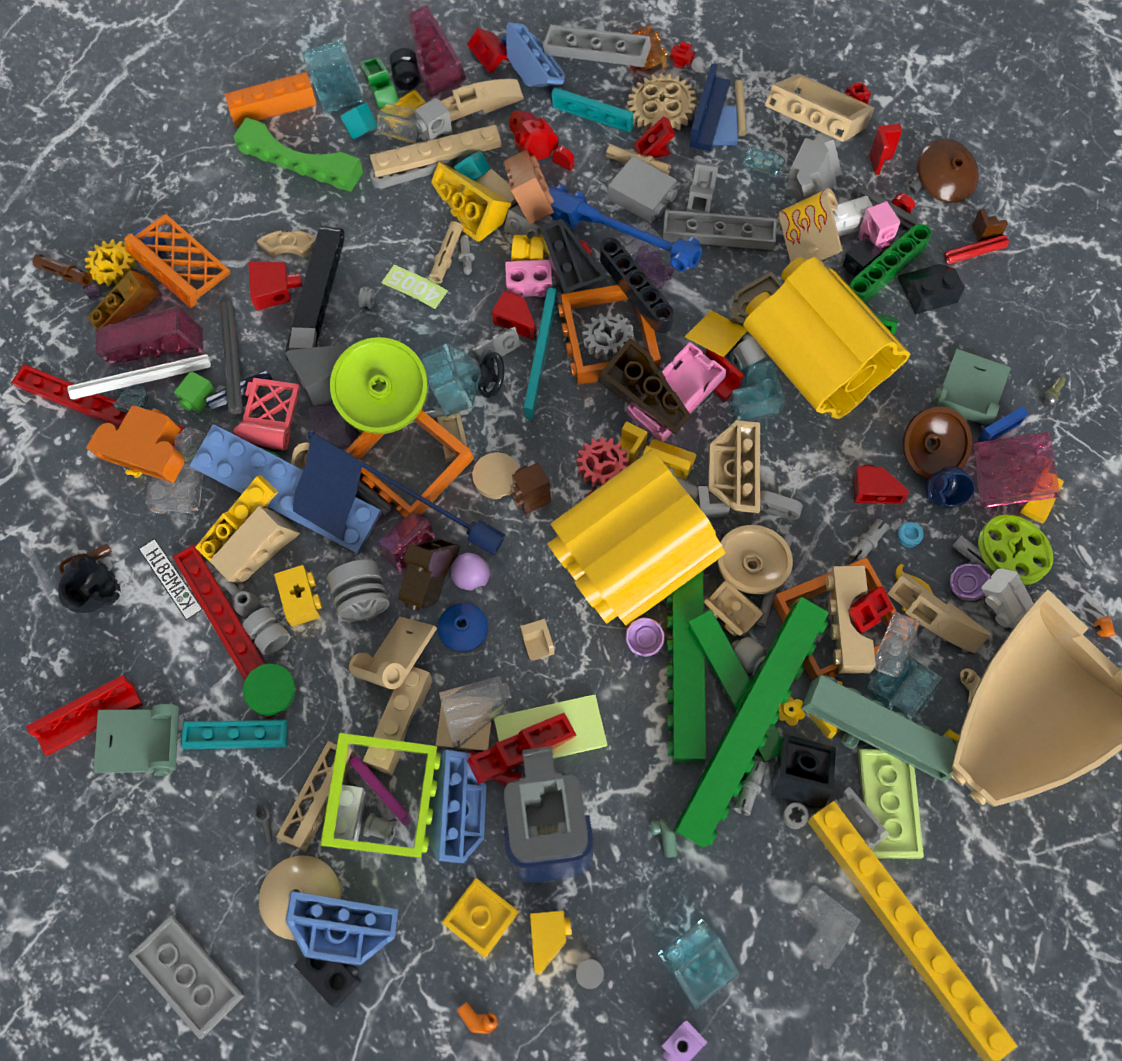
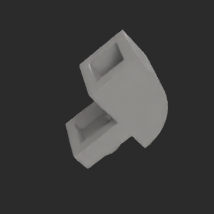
[687,161,719,213]

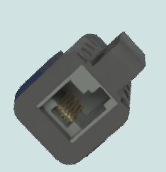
[503,746,594,883]

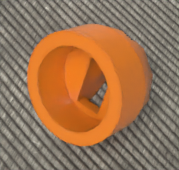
[1094,615,1116,637]

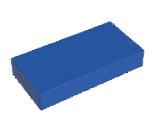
[978,407,1028,445]

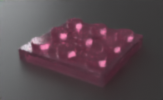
[973,431,1060,508]

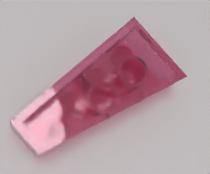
[408,5,466,98]
[96,306,203,364]

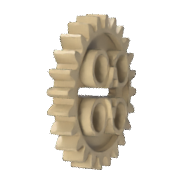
[627,73,697,132]

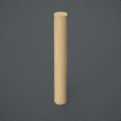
[735,80,746,136]

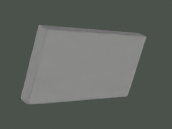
[128,914,245,1039]

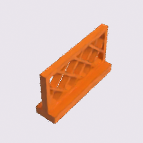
[124,214,230,309]

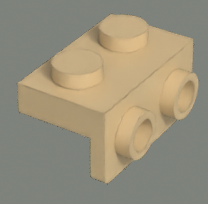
[704,580,765,636]

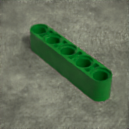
[849,224,932,303]

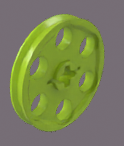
[978,515,1053,585]

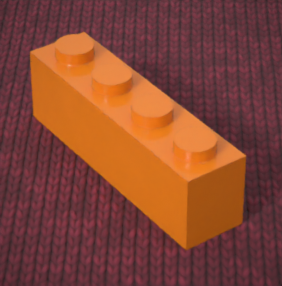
[224,72,317,127]

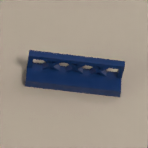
[690,63,731,151]

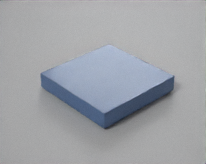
[693,106,738,146]

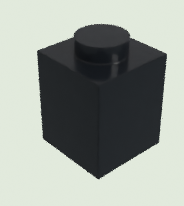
[843,237,882,277]

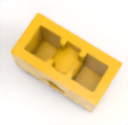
[274,565,322,627]

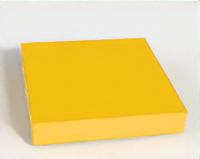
[442,878,519,958]

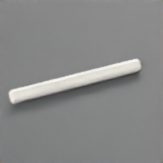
[68,354,211,399]

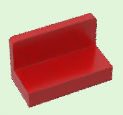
[467,28,510,73]
[869,124,902,175]
[705,348,744,403]

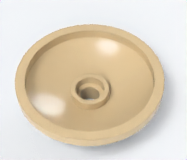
[717,525,793,594]
[259,855,341,941]

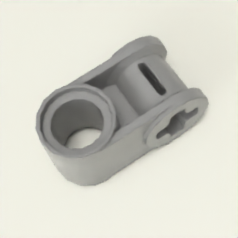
[729,337,767,371]

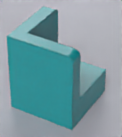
[340,103,378,139]
[454,150,491,180]

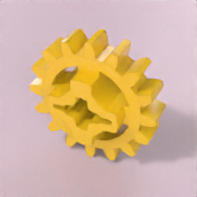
[85,239,136,286]

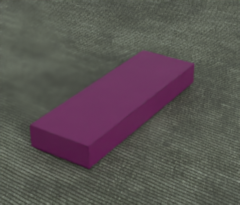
[349,756,411,825]

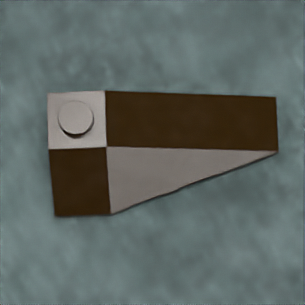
[598,338,691,435]

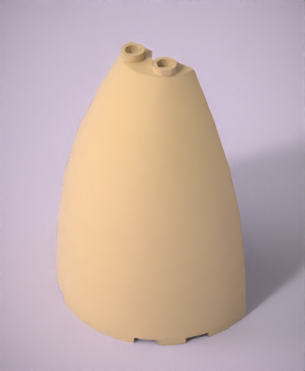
[950,590,1122,806]

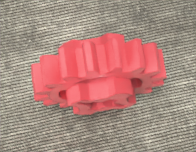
[577,436,629,487]

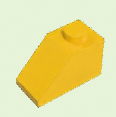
[530,911,571,974]

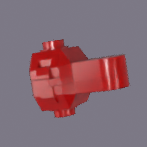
[509,110,559,160]

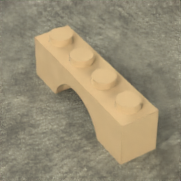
[826,566,876,674]
[363,666,433,776]

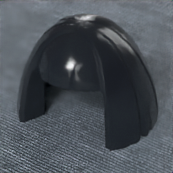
[58,555,121,613]

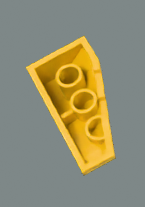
[431,162,511,242]

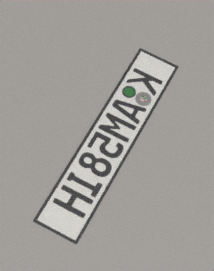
[138,538,203,620]

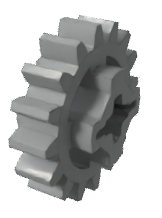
[582,312,634,361]

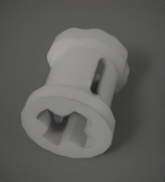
[363,812,397,844]

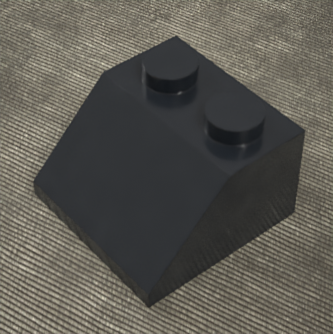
[898,264,965,315]
[771,734,836,808]

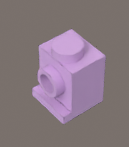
[661,1020,707,1061]

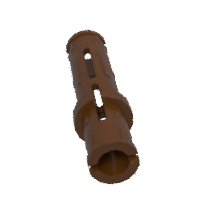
[32,254,92,286]

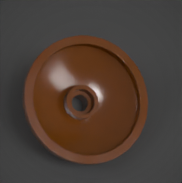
[917,138,979,203]
[902,407,972,479]

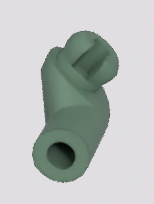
[650,819,677,857]

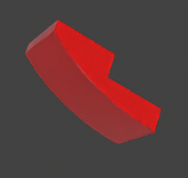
[848,586,894,634]

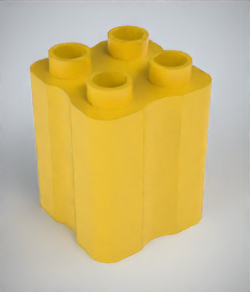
[743,257,910,419]
[547,449,726,626]

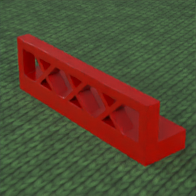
[26,675,143,756]

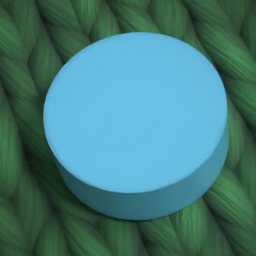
[897,522,924,548]

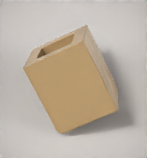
[520,619,554,661]

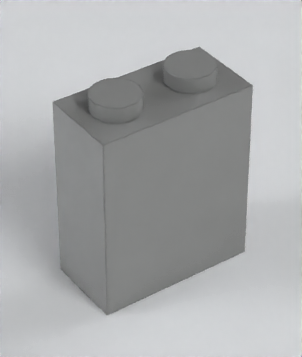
[608,156,678,224]

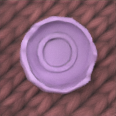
[450,553,491,591]
[950,564,991,602]
[625,617,665,657]

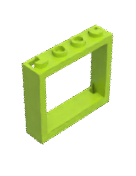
[320,733,441,858]

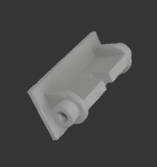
[471,327,521,363]

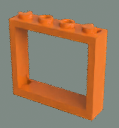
[557,284,661,385]
[345,410,474,521]
[773,558,911,681]

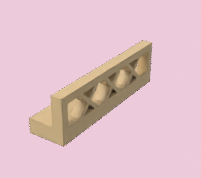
[276,741,357,852]

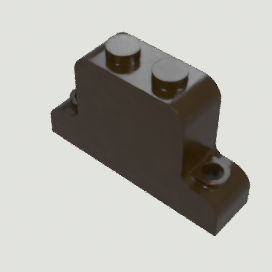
[398,538,461,611]

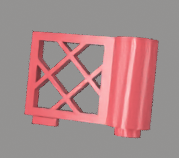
[233,378,301,451]

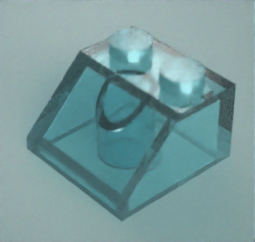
[658,919,740,1009]

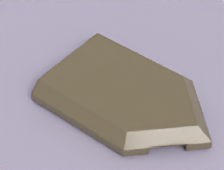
[729,271,783,323]

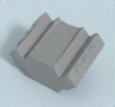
[785,132,842,202]

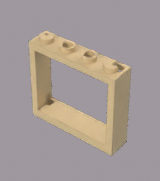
[765,74,875,142]

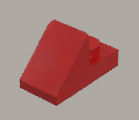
[633,116,676,159]

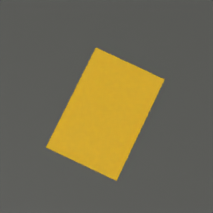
[685,311,747,357]

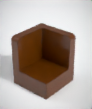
[972,209,1008,242]

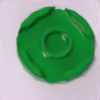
[243,663,296,716]

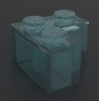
[730,360,786,422]

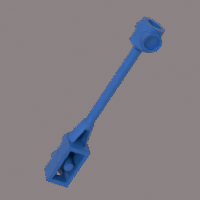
[548,184,702,272]

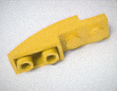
[195,475,278,563]

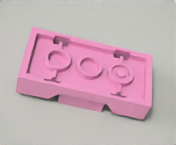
[627,342,726,442]

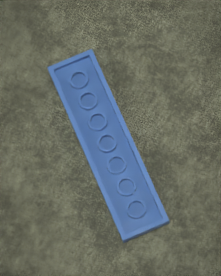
[190,424,382,554]

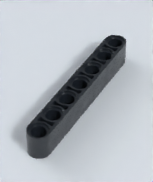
[286,226,345,361]

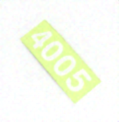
[381,265,448,309]

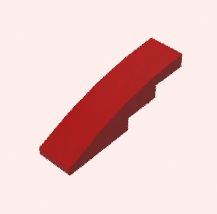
[467,713,577,784]

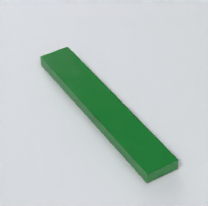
[687,610,782,762]

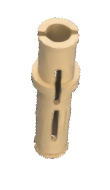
[606,144,671,175]
[429,221,463,284]

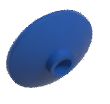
[438,603,488,652]

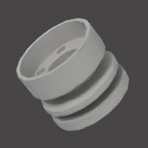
[327,560,390,622]

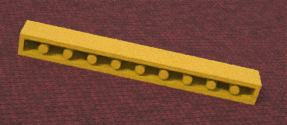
[807,801,1018,1061]

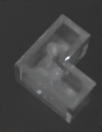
[793,885,861,970]

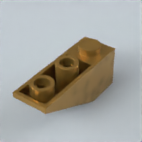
[87,270,159,333]

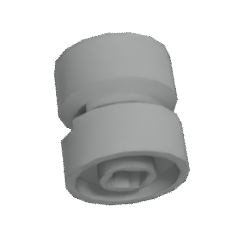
[243,607,291,656]

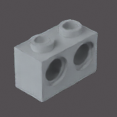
[415,98,452,143]

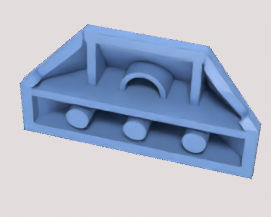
[506,22,566,87]
[426,750,487,863]
[285,891,398,965]

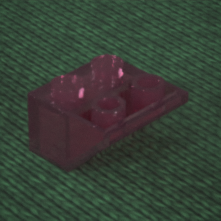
[376,511,435,572]

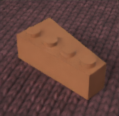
[504,149,554,224]

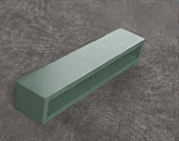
[801,675,957,782]

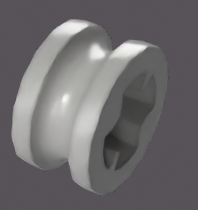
[359,288,375,309]
[783,803,809,829]

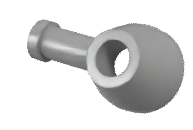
[220,577,259,617]

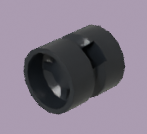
[390,48,421,90]

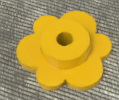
[777,696,805,726]

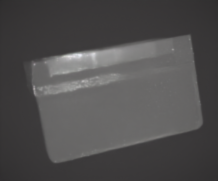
[377,103,419,144]

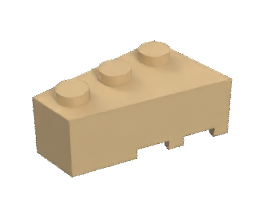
[210,506,300,584]

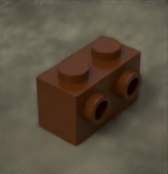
[510,462,551,515]

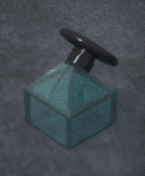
[420,344,505,417]

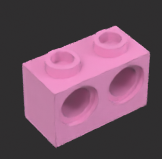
[858,201,900,254]
[506,260,552,297]

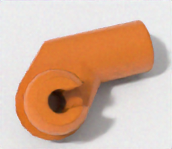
[456,1002,498,1034]

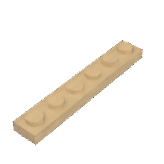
[370,125,502,177]

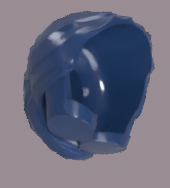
[925,466,975,507]

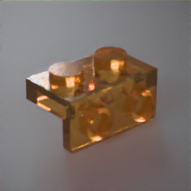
[629,24,669,70]

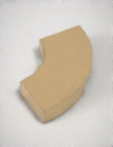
[256,230,316,258]

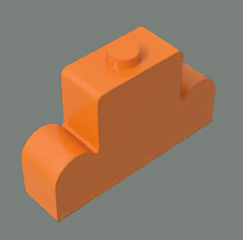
[86,406,185,484]

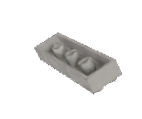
[543,25,651,67]
[663,210,777,250]

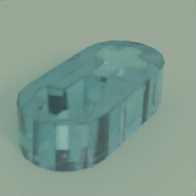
[742,148,785,175]

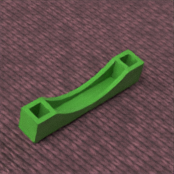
[234,117,363,192]

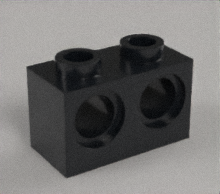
[293,955,361,1008]

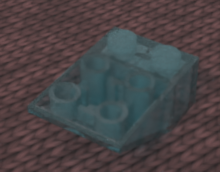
[302,40,364,114]

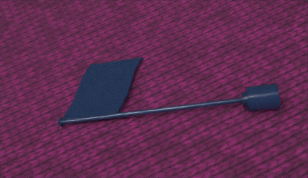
[293,430,506,556]

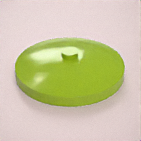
[330,337,428,434]

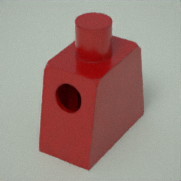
[248,262,303,311]

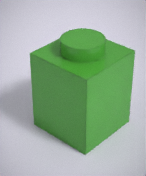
[174,371,216,414]

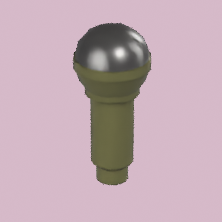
[1041,376,1066,406]

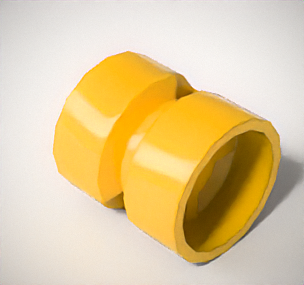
[511,234,546,261]

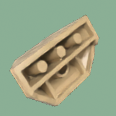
[708,420,760,513]

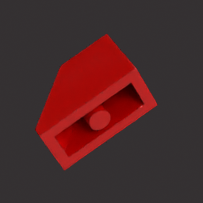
[492,291,536,341]
[853,464,909,504]

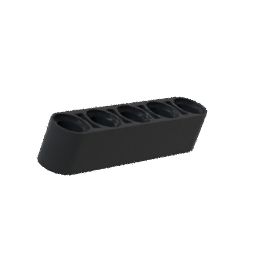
[600,237,674,333]

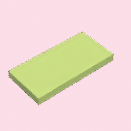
[494,694,607,766]
[858,749,924,859]

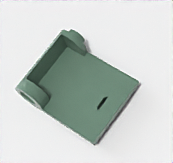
[932,349,1011,427]
[93,704,179,776]

